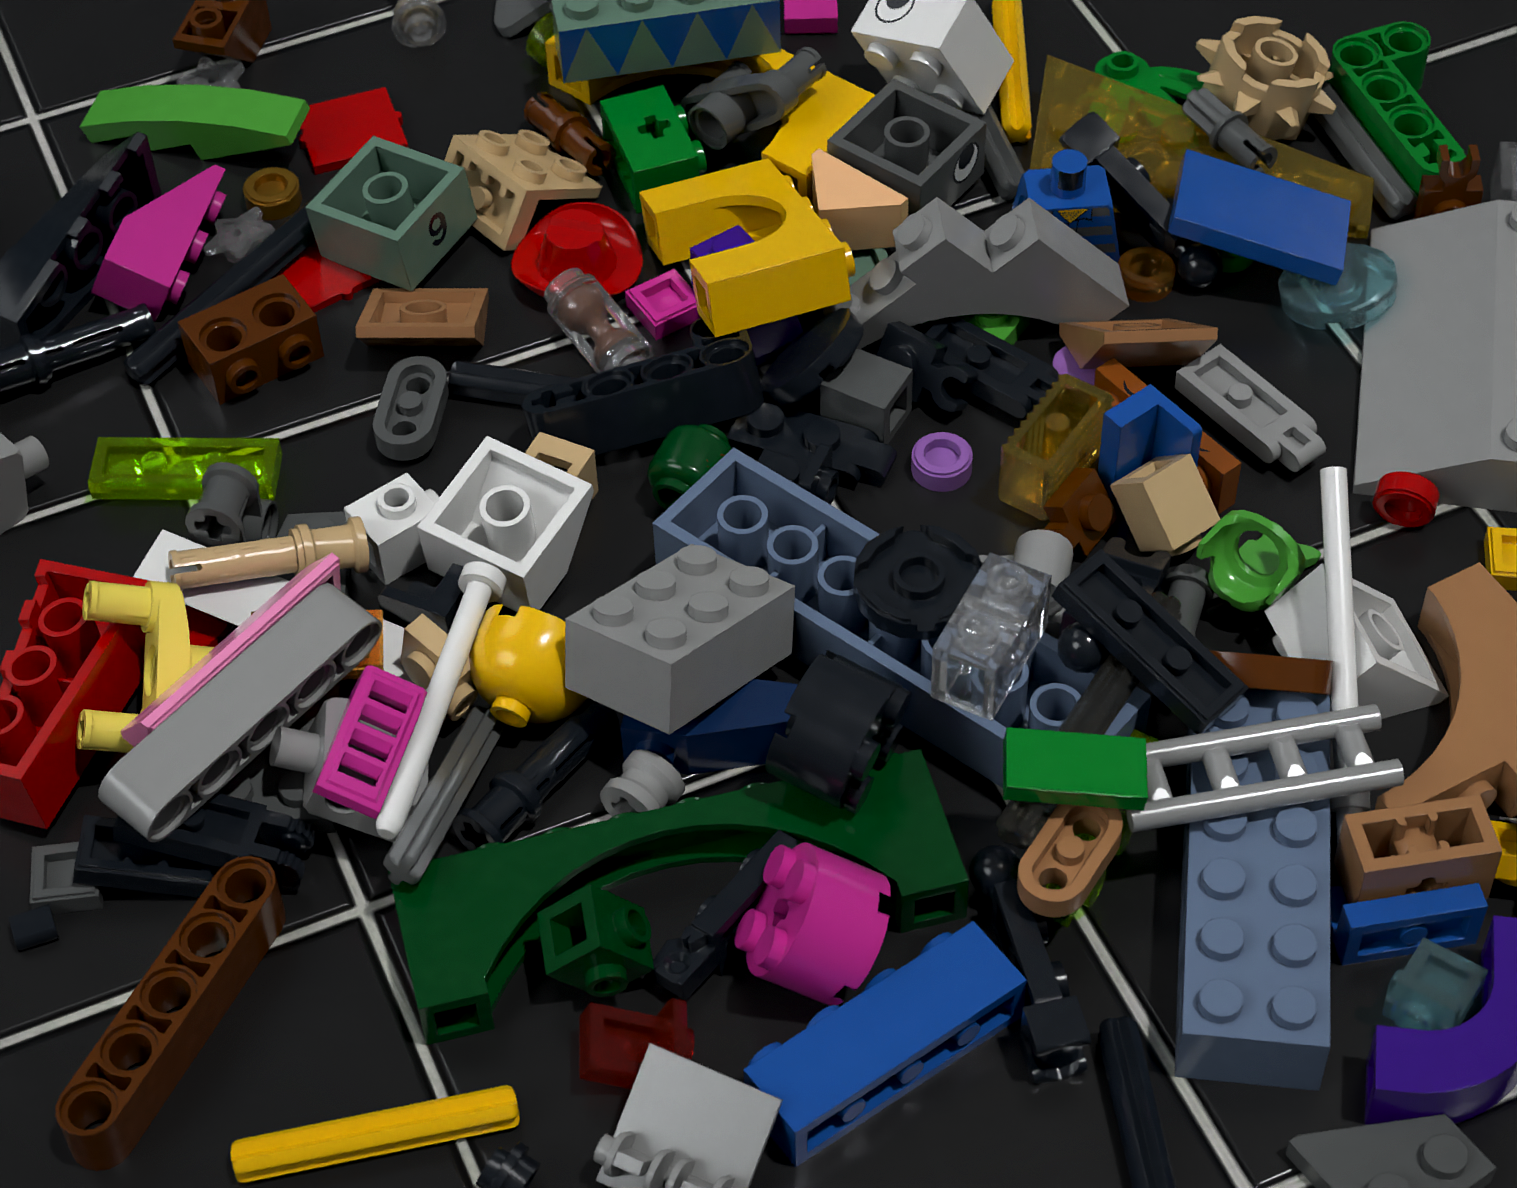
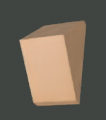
[812,149,908,250]

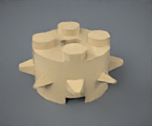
[1195,16,1337,140]

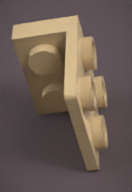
[444,130,602,251]

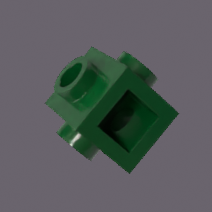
[537,884,654,998]

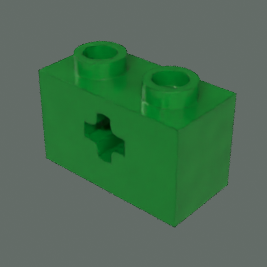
[600,85,707,214]

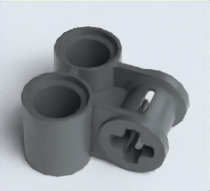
[185,462,279,547]

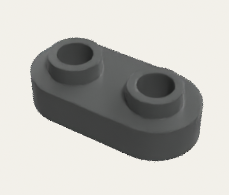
[373,356,449,461]

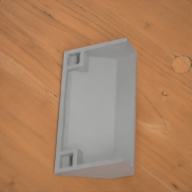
[1353,200,1517,513]

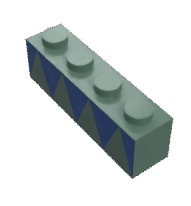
[551,0,781,83]

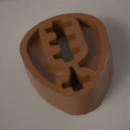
[1209,650,1333,694]

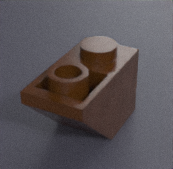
[173,0,272,63]

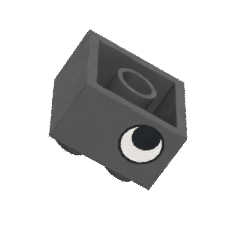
[827,78,986,216]

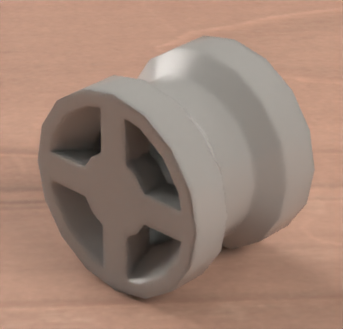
[600,749,685,817]

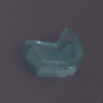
[1382,937,1488,1030]

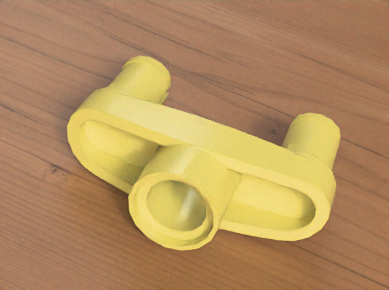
[76,580,215,753]

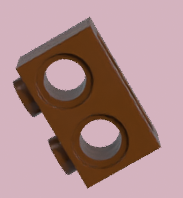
[178,274,324,405]

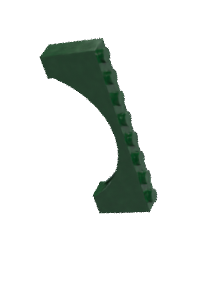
[388,749,969,1046]

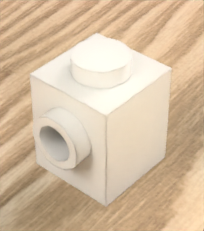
[344,473,439,585]

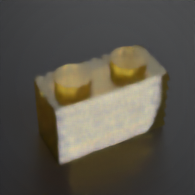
[998,374,1115,521]

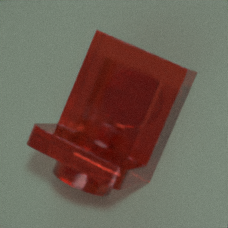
[579,998,695,1089]

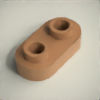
[1017,804,1123,917]

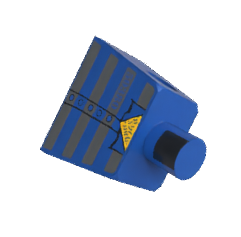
[1011,149,1121,268]

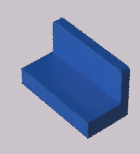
[1097,384,1202,508]
[1330,883,1488,966]

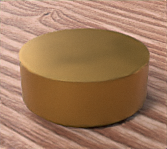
[243,167,302,220]

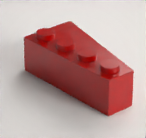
[0,559,150,829]

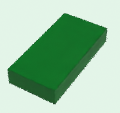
[1003,727,1148,811]

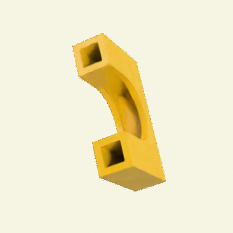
[639,158,855,338]

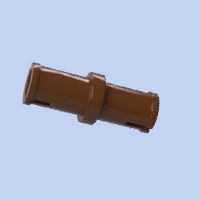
[524,92,616,176]

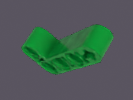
[1328,21,1466,207]

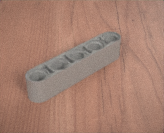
[98,583,382,842]

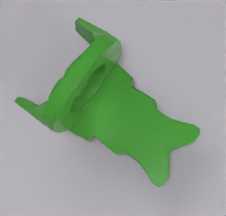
[1196,510,1321,612]

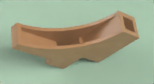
[1374,562,1517,818]

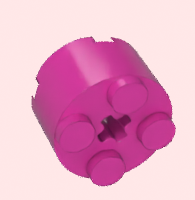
[735,843,891,1006]

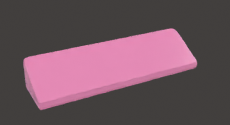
[120,553,341,747]

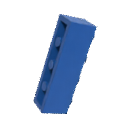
[743,921,1027,1167]

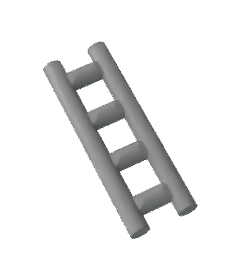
[1126,704,1404,833]

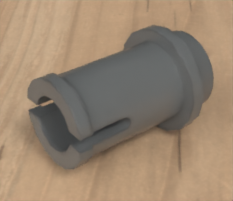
[1163,564,1214,637]

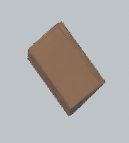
[355,288,489,346]
[1059,318,1218,369]

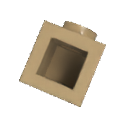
[1110,453,1220,556]

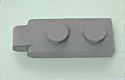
[1174,344,1326,472]

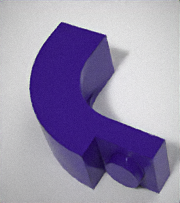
[1365,915,1517,1125]

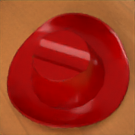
[511,202,643,303]

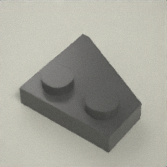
[1286,1114,1497,1188]

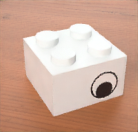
[851,0,1014,115]

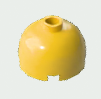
[469,604,587,728]

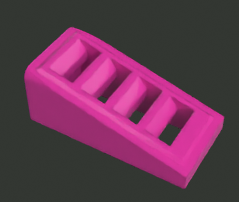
[312,665,427,820]

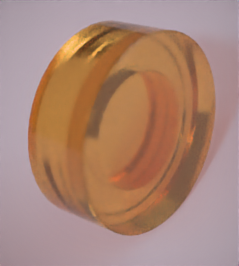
[1118,247,1176,302]

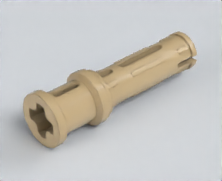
[168,516,370,591]

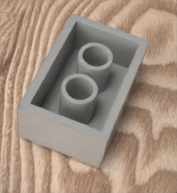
[565,544,795,735]

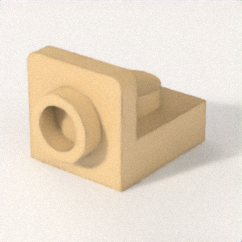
[400,613,478,723]

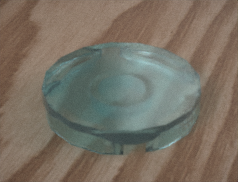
[1278,243,1398,330]

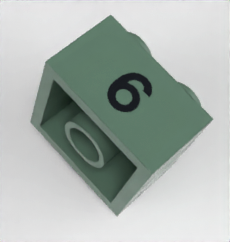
[305,136,478,291]

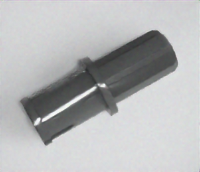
[1182,88,1278,173]

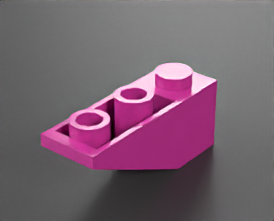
[91,164,227,322]

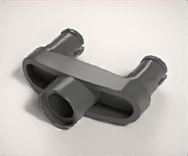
[681,47,827,150]

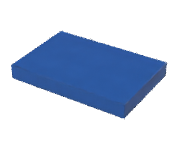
[1168,149,1351,285]

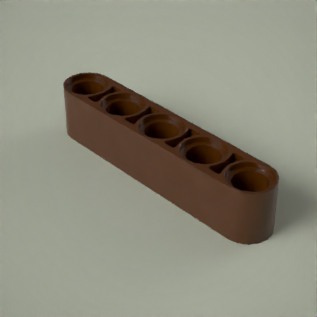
[56,856,286,1171]

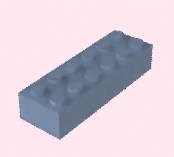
[1174,688,1330,1091]

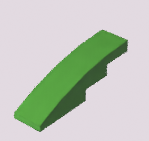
[80,85,310,161]

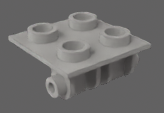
[594,1043,783,1188]

